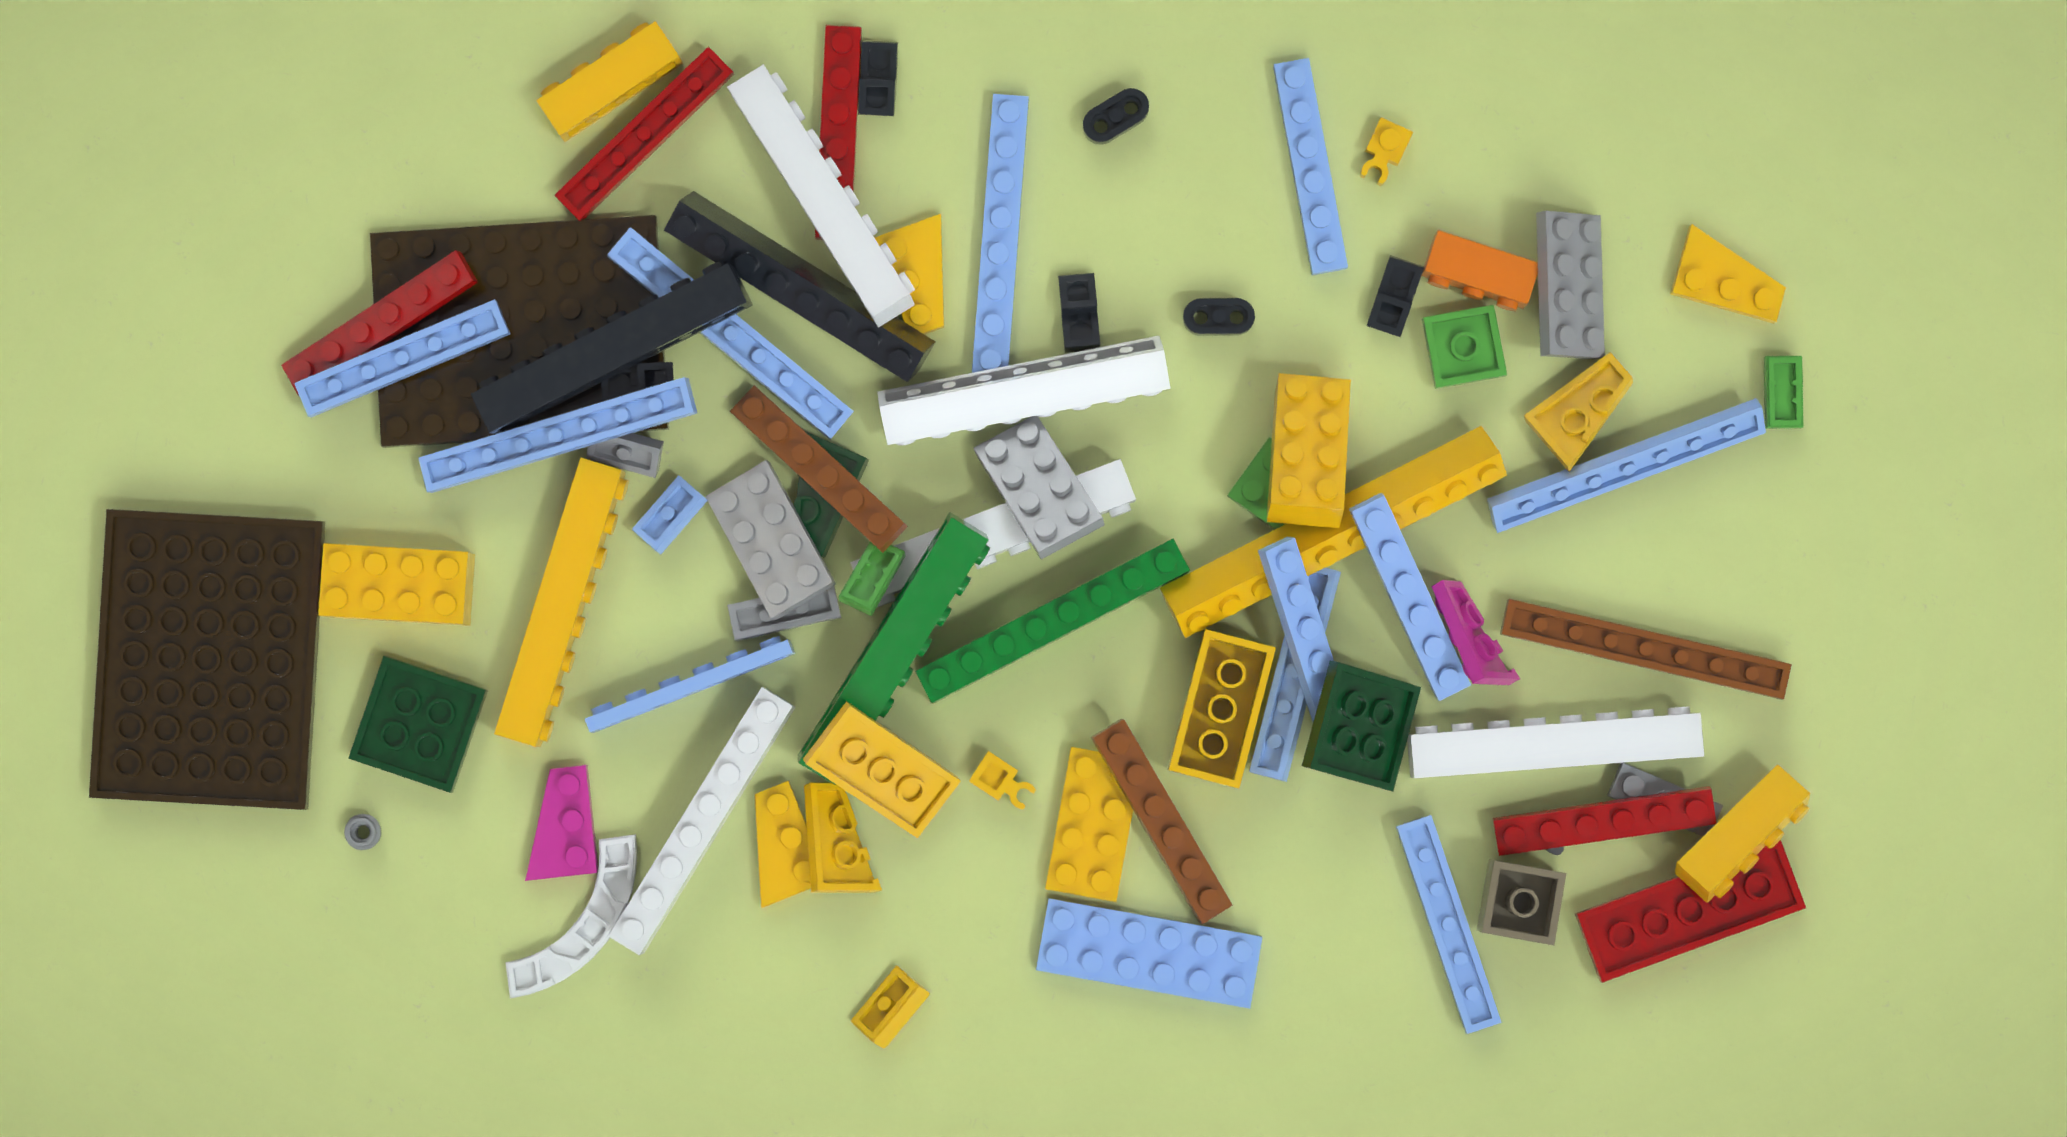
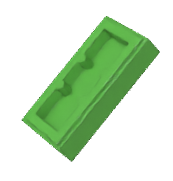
[1764,356,1804,429]
[839,542,906,616]

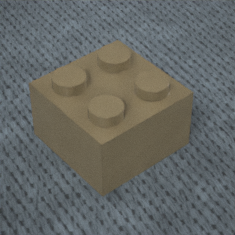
[1476,859,1566,946]

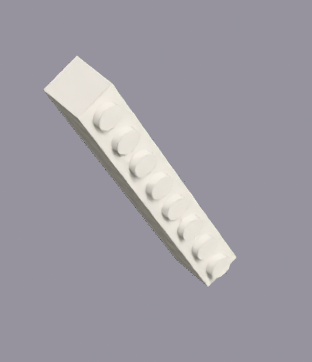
[727,64,915,327]
[877,336,1171,445]
[850,459,1136,607]
[609,687,795,955]
[1407,706,1704,778]

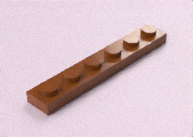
[730,385,908,553]
[1091,719,1233,924]

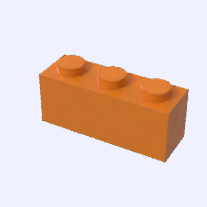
[1422,230,1538,312]

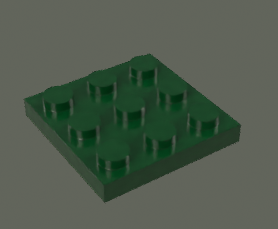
[348,656,488,793]
[1302,660,1421,792]

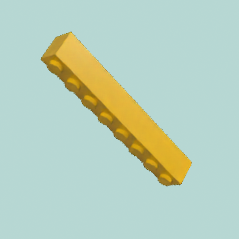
[494,457,629,747]

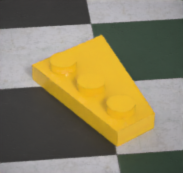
[874,214,944,334]
[1670,224,1786,324]
[1524,352,1633,472]
[755,781,811,908]
[804,783,882,893]

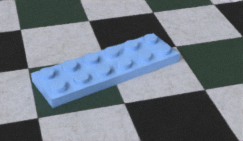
[1036,898,1262,1009]

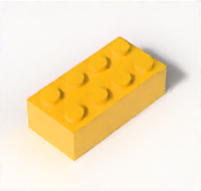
[1267,373,1351,528]
[318,543,475,626]
[1167,629,1276,789]

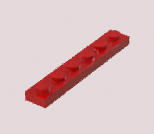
[815,25,862,240]
[554,46,735,221]
[281,250,478,396]
[1493,786,1717,856]

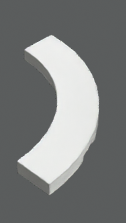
[506,834,637,999]

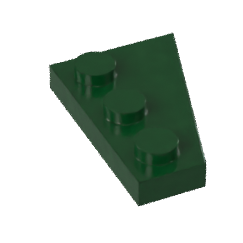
[794,431,869,558]

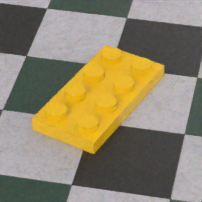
[803,701,961,838]
[1045,747,1133,902]

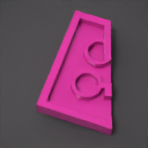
[1431,580,1520,685]
[525,765,598,881]

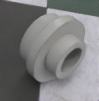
[344,814,381,850]

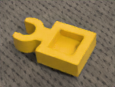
[1360,117,1413,186]
[969,751,1036,809]

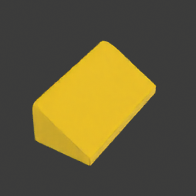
[850,965,930,1048]

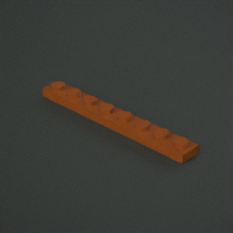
[1500,599,1792,700]

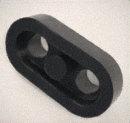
[1083,88,1149,145]
[1183,298,1255,336]

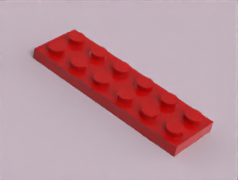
[1575,840,1806,983]

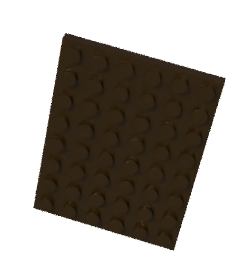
[370,215,669,448]
[89,509,325,810]

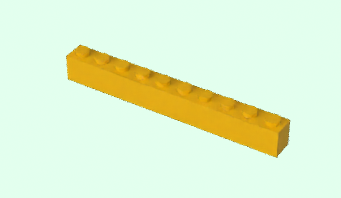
[1160,426,1507,638]

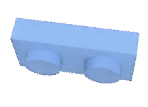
[632,475,708,554]

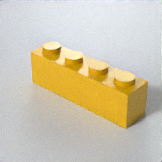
[536,21,683,142]
[1675,764,1811,903]

